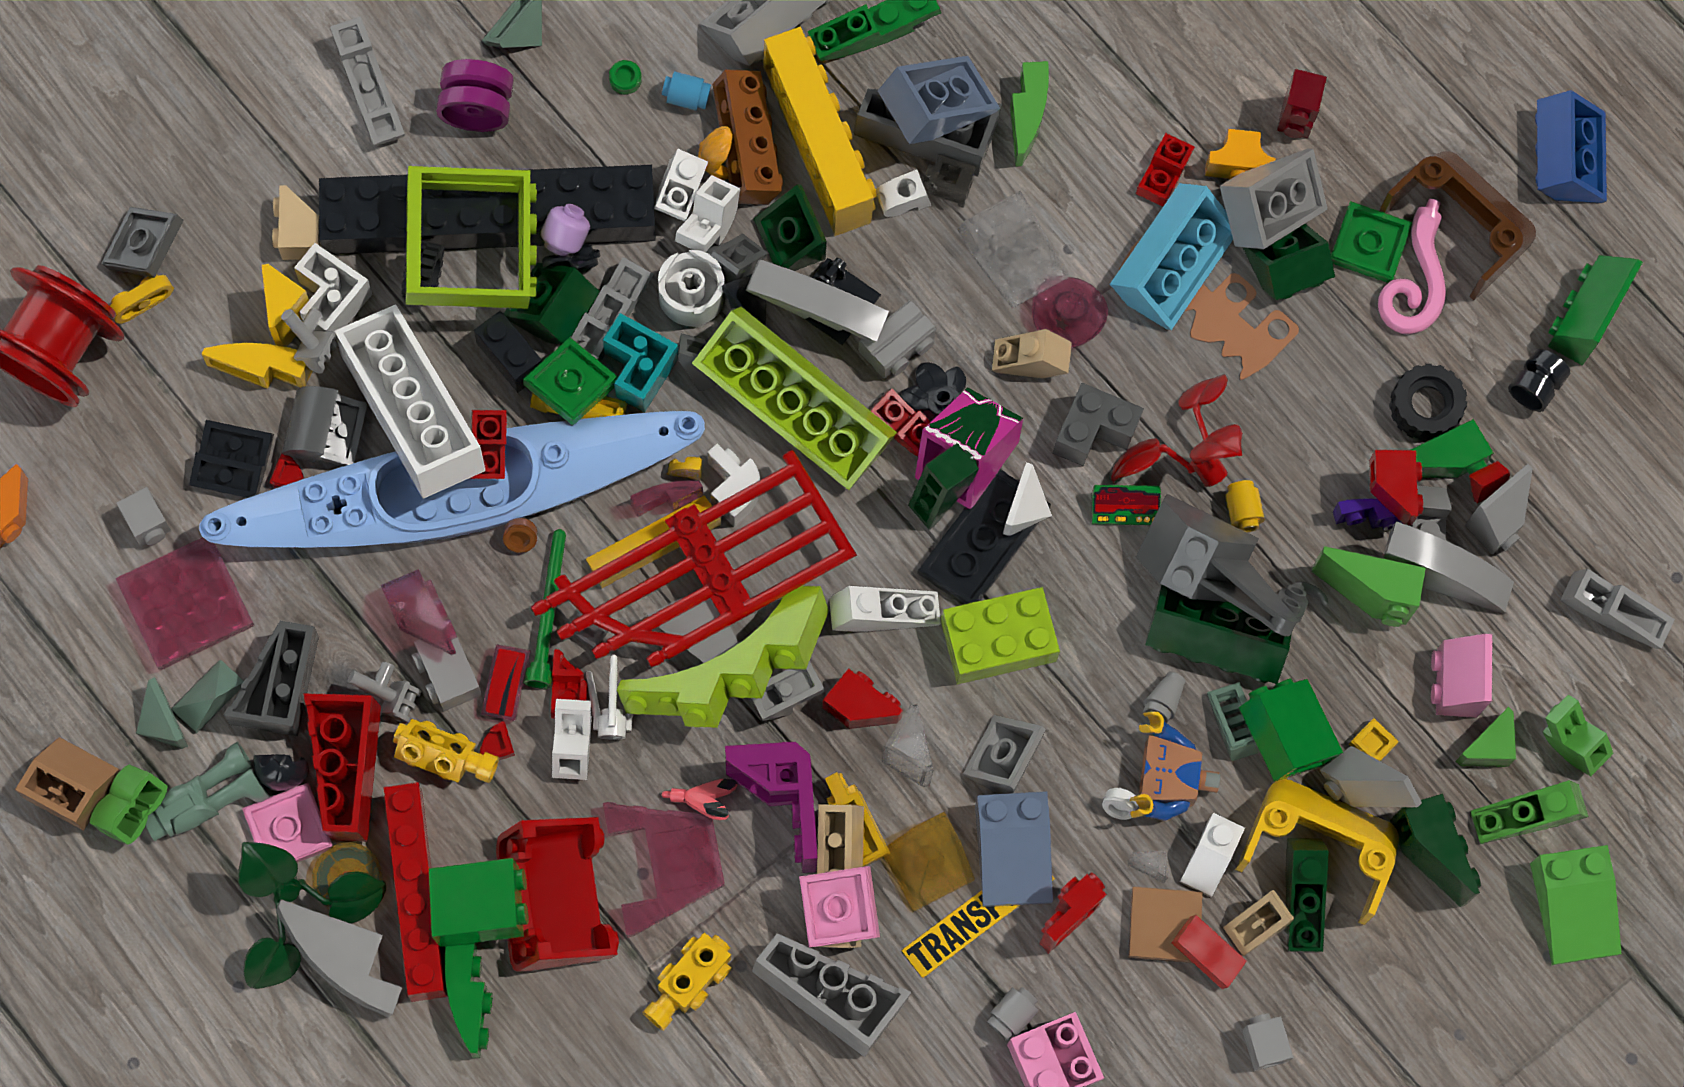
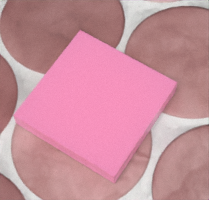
[242,783,334,863]
[799,866,880,948]

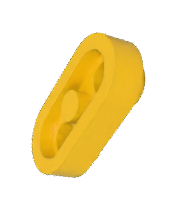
[110,274,174,324]

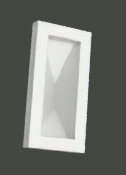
[1003,462,1052,536]

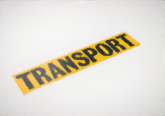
[901,875,1055,978]

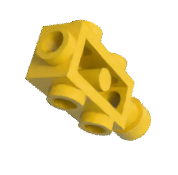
[393,719,499,783]
[642,932,732,1031]

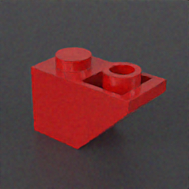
[1369,450,1423,526]
[822,668,903,729]

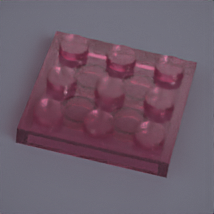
[115,537,254,671]

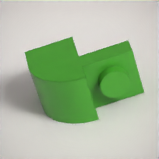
[1543,695,1614,777]

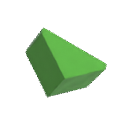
[1455,707,1516,767]

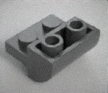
[282,386,368,467]

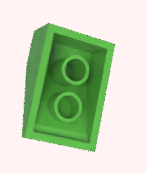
[1312,546,1426,627]
[1530,845,1622,965]

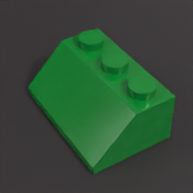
[1547,255,1643,366]

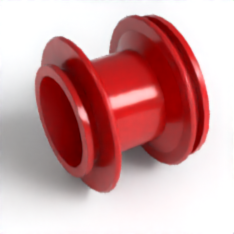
[0,265,124,407]

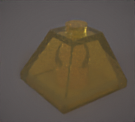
[884,811,975,912]

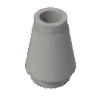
[1143,672,1186,723]

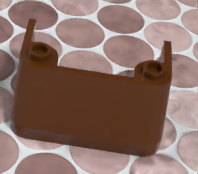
[1379,151,1536,300]

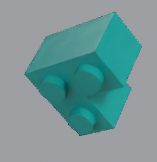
[603,313,678,413]

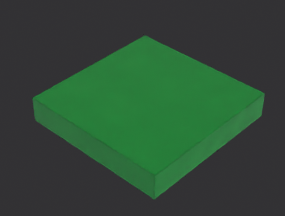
[1331,201,1412,283]
[523,337,618,426]

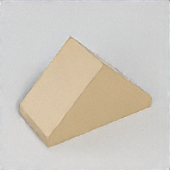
[1223,890,1294,956]

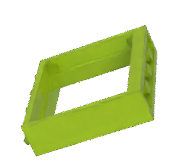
[406,166,537,309]

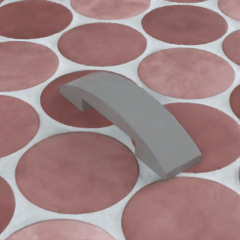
[330,16,405,146]

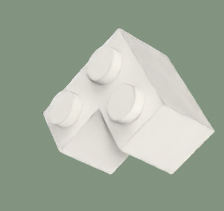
[294,243,372,340]

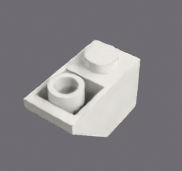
[654,149,708,222]

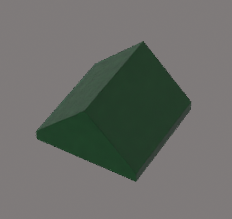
[753,184,827,271]

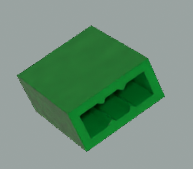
[1239,678,1344,782]
[429,858,529,947]

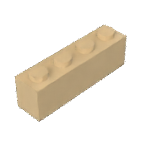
[817,804,864,948]

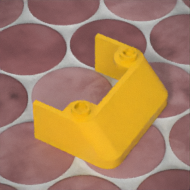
[1235,779,1399,925]

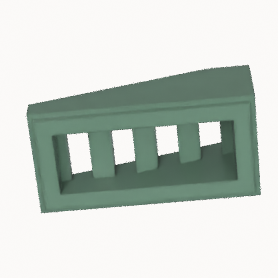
[1207,682,1260,761]

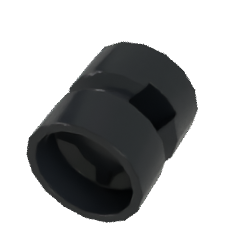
[1508,349,1571,412]

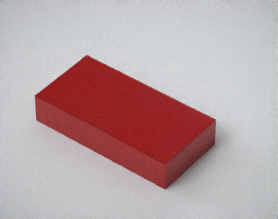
[1171,915,1247,989]

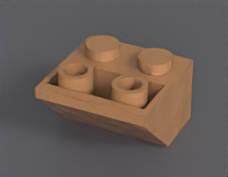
[15,737,120,831]

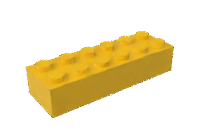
[763,26,877,236]

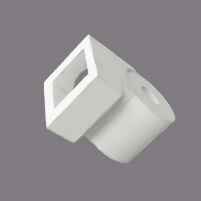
[876,169,931,217]

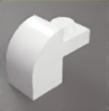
[675,175,740,252]
[707,443,760,527]
[552,699,592,780]

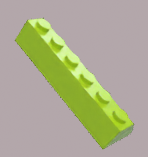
[692,307,897,490]

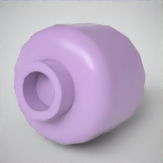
[541,204,590,256]

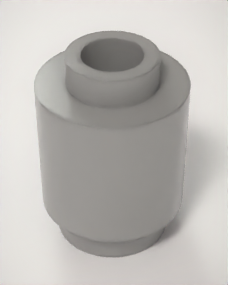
[987,987,1039,1041]

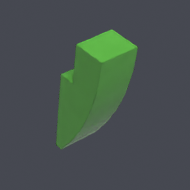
[1010,61,1049,167]

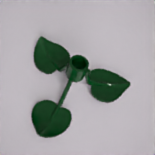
[238,842,387,989]

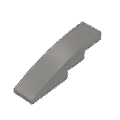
[571,257,654,362]
[746,259,889,343]

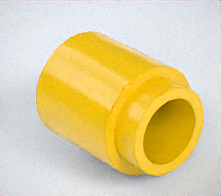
[1225,480,1265,533]

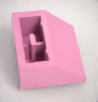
[1007,1012,1104,1087]

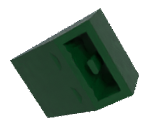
[1390,793,1481,907]

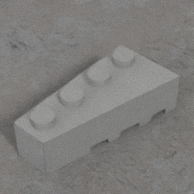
[752,934,912,1057]

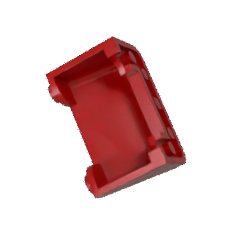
[496,817,619,972]

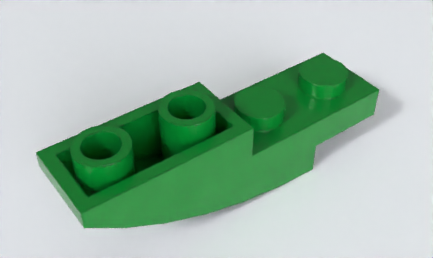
[807,0,942,61]
[445,942,493,1058]

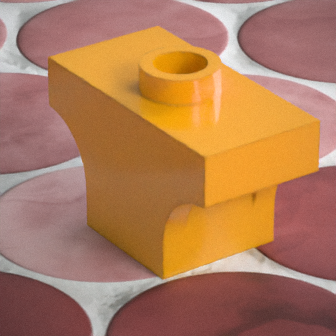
[1205,129,1276,179]

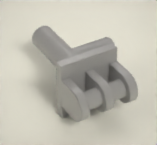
[281,308,337,373]
[347,662,422,723]

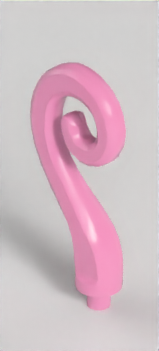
[1378,199,1446,334]

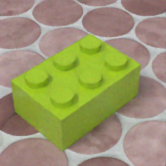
[941,587,1060,685]

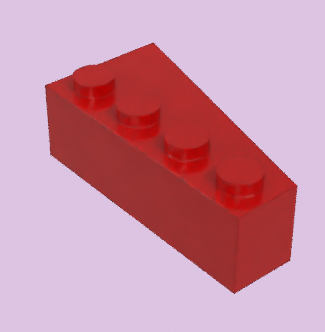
[303,693,381,842]

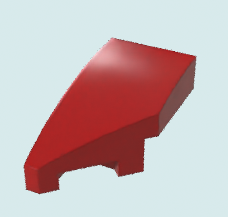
[551,649,587,719]

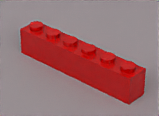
[384,782,447,1002]

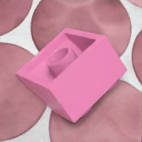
[1431,634,1492,718]

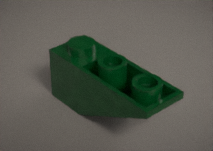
[1285,838,1329,952]

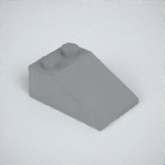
[1220,148,1328,249]

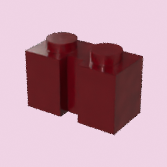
[1276,69,1327,138]

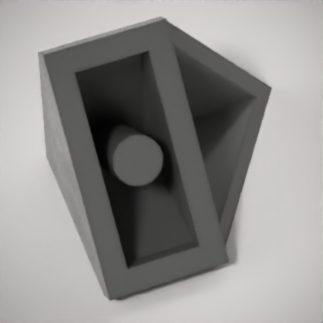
[706,234,768,284]

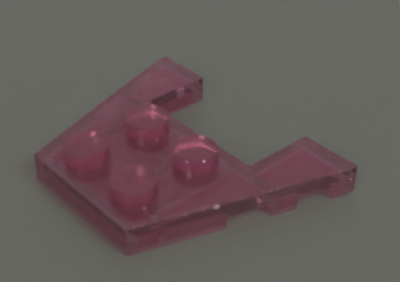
[603,802,725,938]

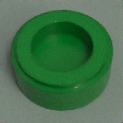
[609,60,642,95]

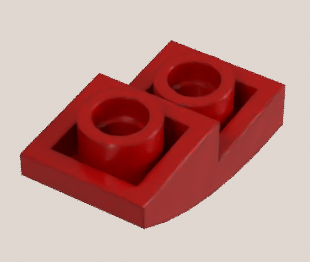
[1135,133,1195,207]
[870,388,931,457]
[470,410,507,479]

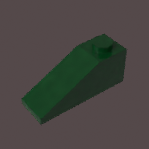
[908,443,979,530]

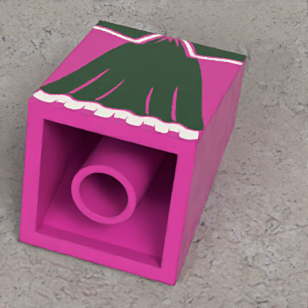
[915,387,1024,509]

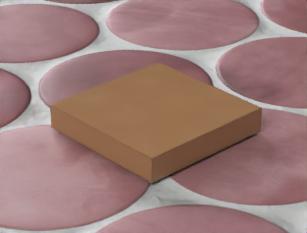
[1128,887,1203,963]

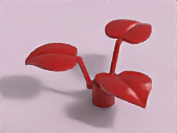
[1111,374,1243,487]

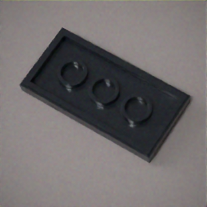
[917,469,1051,605]

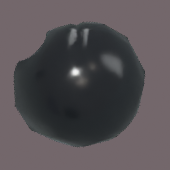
[253,754,309,791]

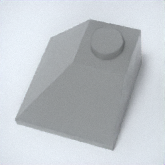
[1465,464,1533,555]

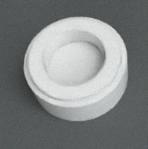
[1102,788,1138,820]

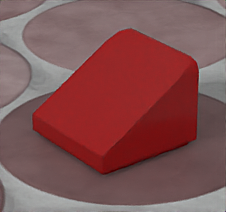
[1469,461,1510,504]

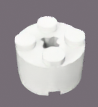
[658,250,725,328]

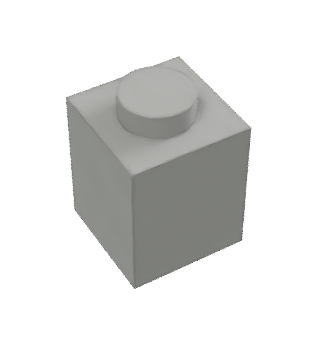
[116,487,171,547]
[1242,1013,1294,1071]

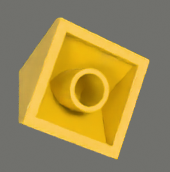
[261,264,309,347]

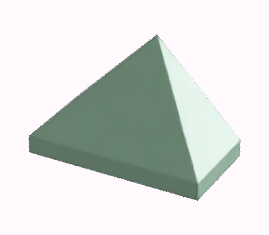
[482,0,542,48]
[171,660,244,733]
[136,677,188,749]

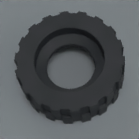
[1389,364,1468,441]

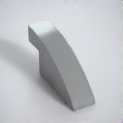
[1382,521,1514,614]
[276,900,402,1017]

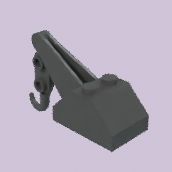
[1136,494,1328,636]

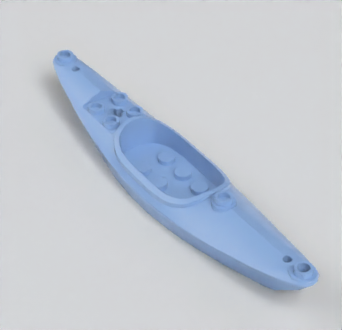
[199,411,705,548]

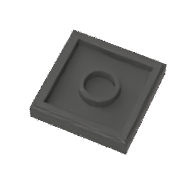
[102,207,184,278]

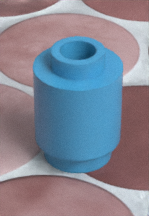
[662,71,711,111]

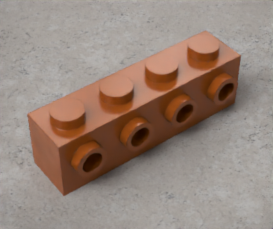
[712,69,783,205]

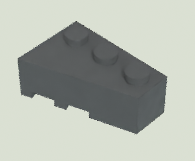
[224,621,319,736]

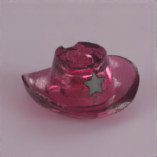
[1032,276,1108,348]

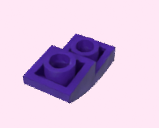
[1332,499,1403,531]

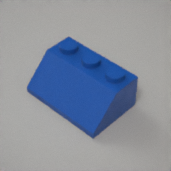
[1535,90,1607,203]

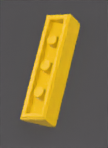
[586,495,721,588]

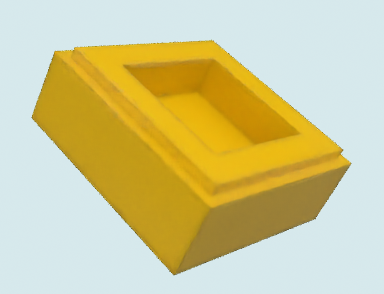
[1349,718,1399,761]

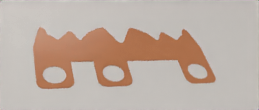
[1119,236,1299,380]

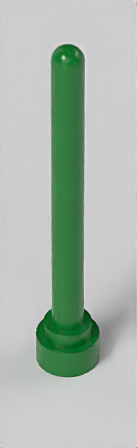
[524,529,566,689]

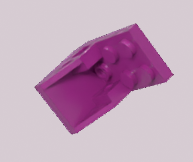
[725,742,818,873]

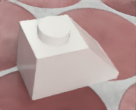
[1179,813,1245,897]

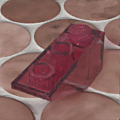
[381,569,457,655]

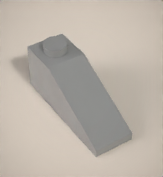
[1320,746,1422,807]

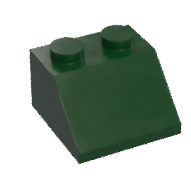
[1242,224,1335,300]
[503,262,600,345]

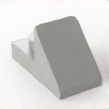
[1411,486,1451,540]
[751,661,824,721]

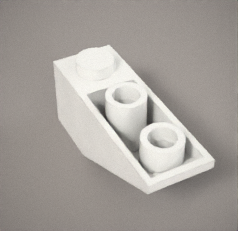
[829,586,941,632]

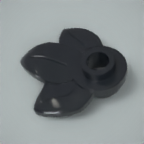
[542,244,601,269]
[901,362,966,416]

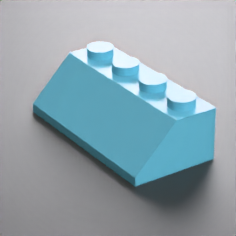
[1110,183,1233,330]

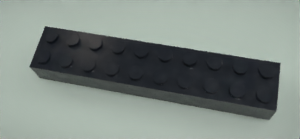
[319,164,656,255]

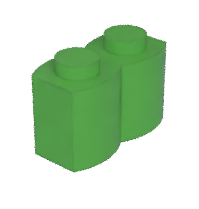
[90,764,168,845]

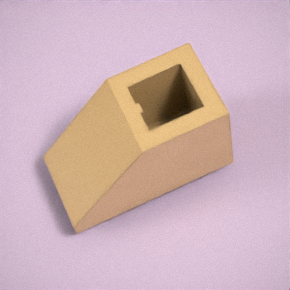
[272,185,322,260]
[992,329,1072,378]

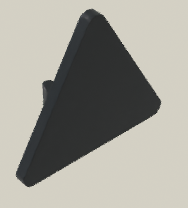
[722,274,766,325]

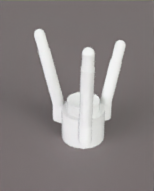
[586,655,633,740]

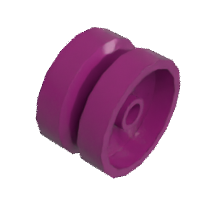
[436,59,514,132]

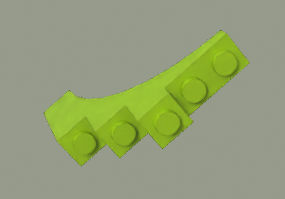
[617,586,829,728]

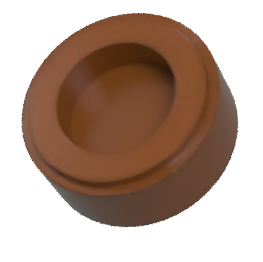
[503,518,538,553]

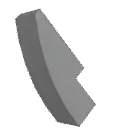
[1560,569,1675,649]

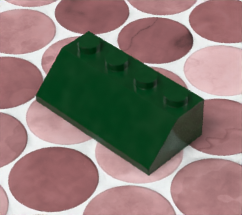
[1145,584,1292,684]

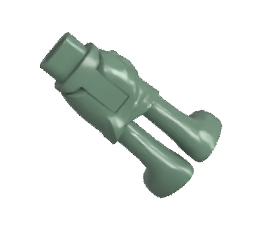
[145,742,270,841]

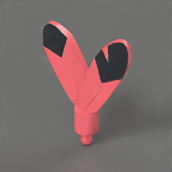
[661,779,737,820]

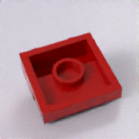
[1039,872,1107,954]

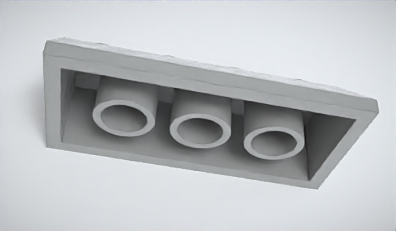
[700,0,832,65]

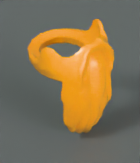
[698,126,732,180]

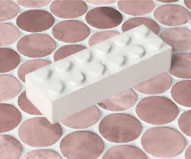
[334,304,486,499]

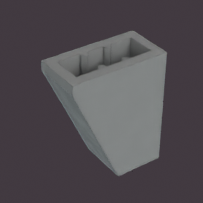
[647,598,739,666]

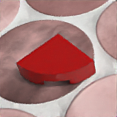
[270,453,304,488]
[480,721,515,760]

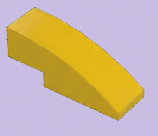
[201,343,313,389]

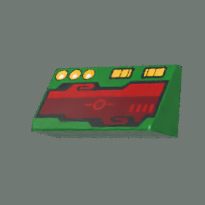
[1091,485,1161,525]

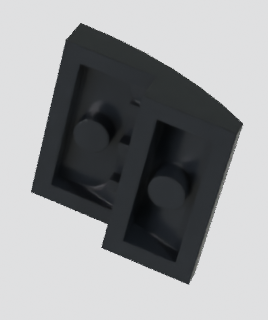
[189,420,274,498]

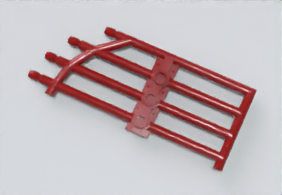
[531,450,857,667]

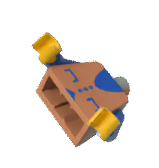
[1130,711,1220,821]

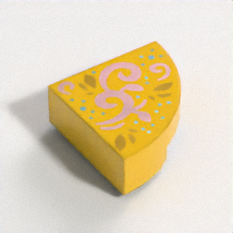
[667,457,702,480]

